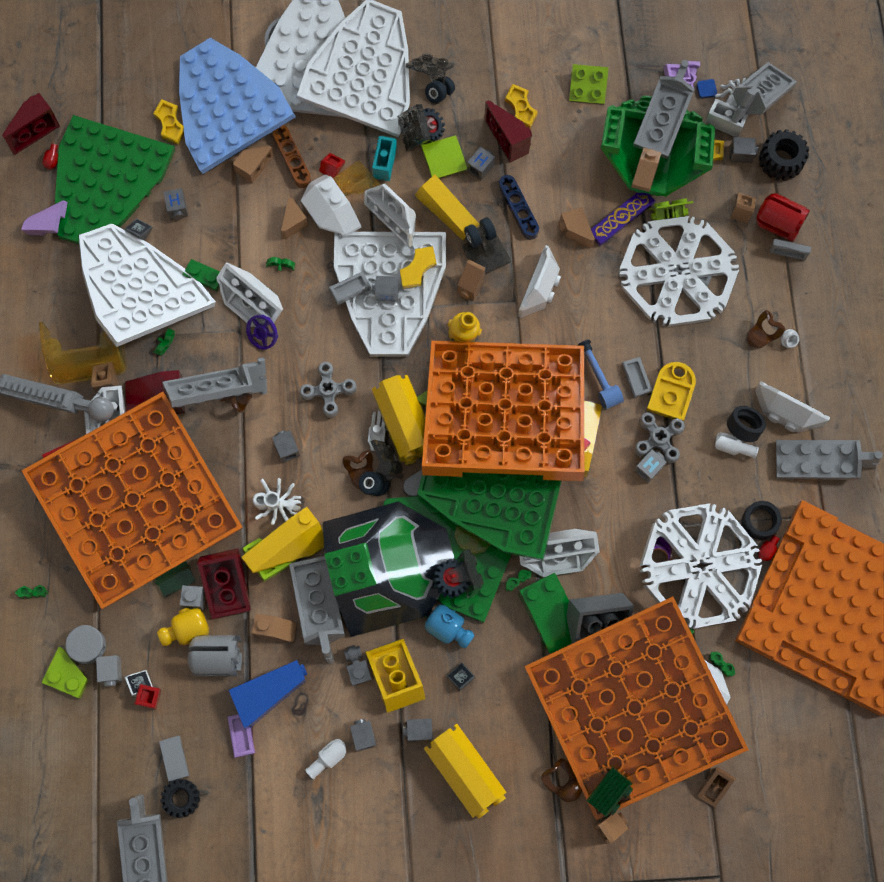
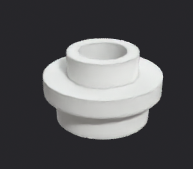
[781,329,799,348]

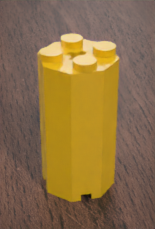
[372,375,426,465]
[424,724,507,819]

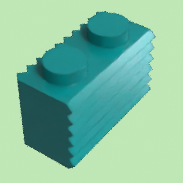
[372,136,397,181]

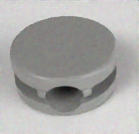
[65,625,106,664]

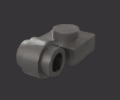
[344,645,372,686]

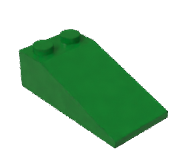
[518,573,572,654]

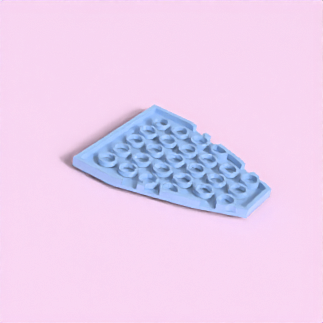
[179,38,296,174]

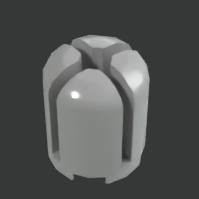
[188,635,242,676]

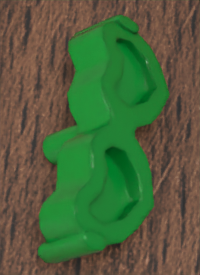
[266,257,295,271]
[153,328,175,356]
[505,570,532,592]
[15,585,48,599]
[709,652,735,677]

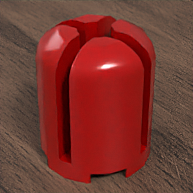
[756,193,810,242]

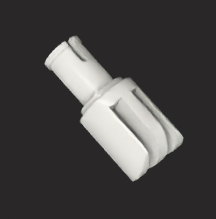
[715,432,759,459]
[305,739,346,780]

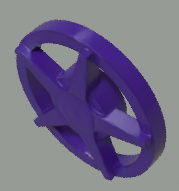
[246,314,278,350]

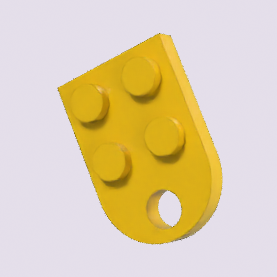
[646,362,696,421]

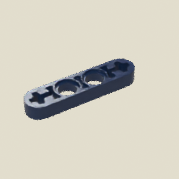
[499,175,539,240]

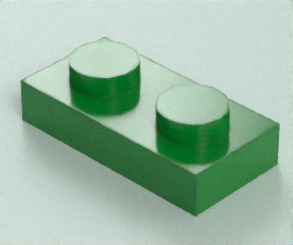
[183,259,220,292]

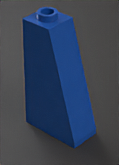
[229,660,308,730]

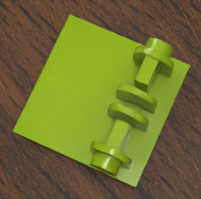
[569,64,609,104]
[648,198,693,221]

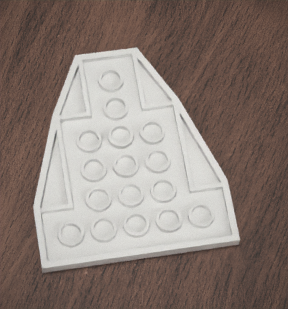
[256,0,346,118]
[296,0,410,137]
[79,224,215,347]
[334,232,446,357]

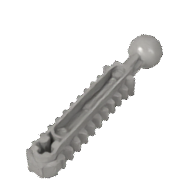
[0,374,114,422]

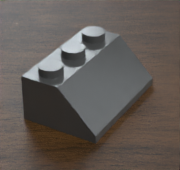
[566,593,634,644]

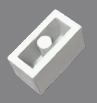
[705,99,749,137]

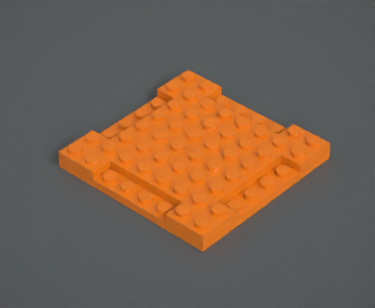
[422,341,585,481]
[21,392,243,609]
[735,500,884,717]
[525,596,749,820]

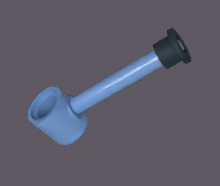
[577,340,624,410]

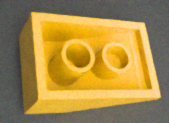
[366,639,425,713]

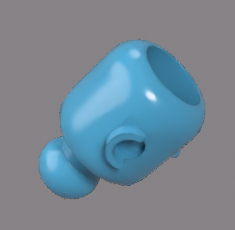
[424,604,475,648]

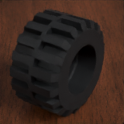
[759,129,809,181]

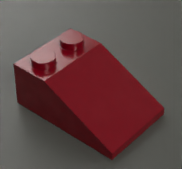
[2,93,60,155]
[484,100,532,163]
[125,370,185,414]
[197,548,251,619]

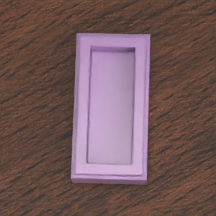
[228,714,255,758]

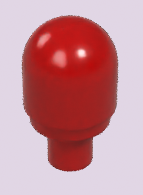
[42,144,58,169]
[758,535,780,561]

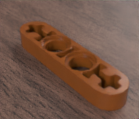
[272,125,311,188]

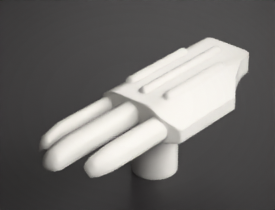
[368,409,386,452]

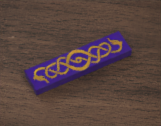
[591,192,655,246]

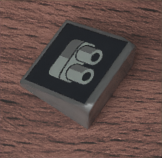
[125,219,153,241]
[447,663,475,691]

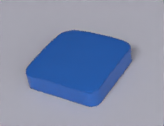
[697,79,717,99]

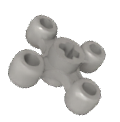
[299,362,357,418]
[634,413,685,463]

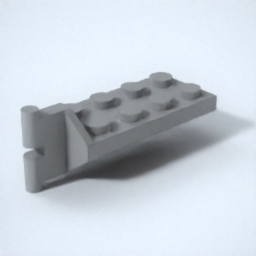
[633,60,695,159]
[731,62,797,123]
[162,357,268,408]
[776,440,883,480]
[289,556,345,664]
[117,794,168,882]

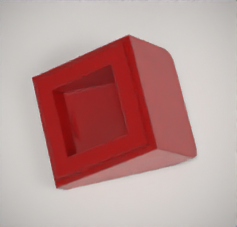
[319,153,345,179]
[135,684,161,710]

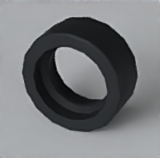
[727,406,766,442]
[742,501,782,540]

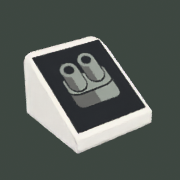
[125,670,153,697]

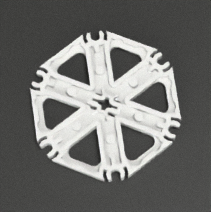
[619,216,739,327]
[639,503,762,629]

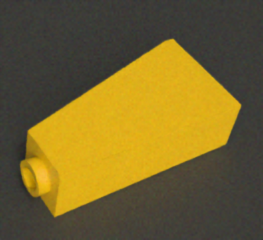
[415,174,479,240]

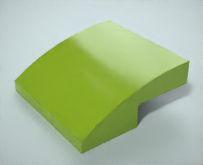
[421,135,467,178]

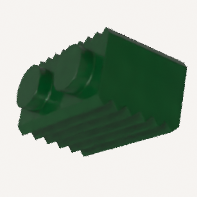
[586,766,633,817]

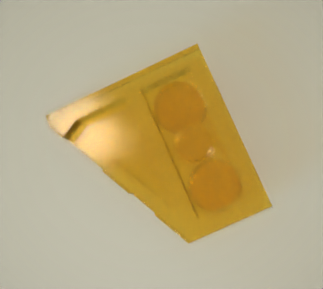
[333,160,380,196]

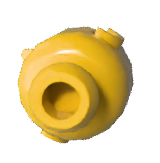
[447,312,482,342]
[157,608,209,646]

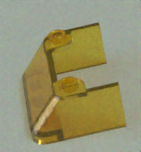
[39,321,127,384]

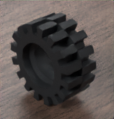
[160,779,200,818]

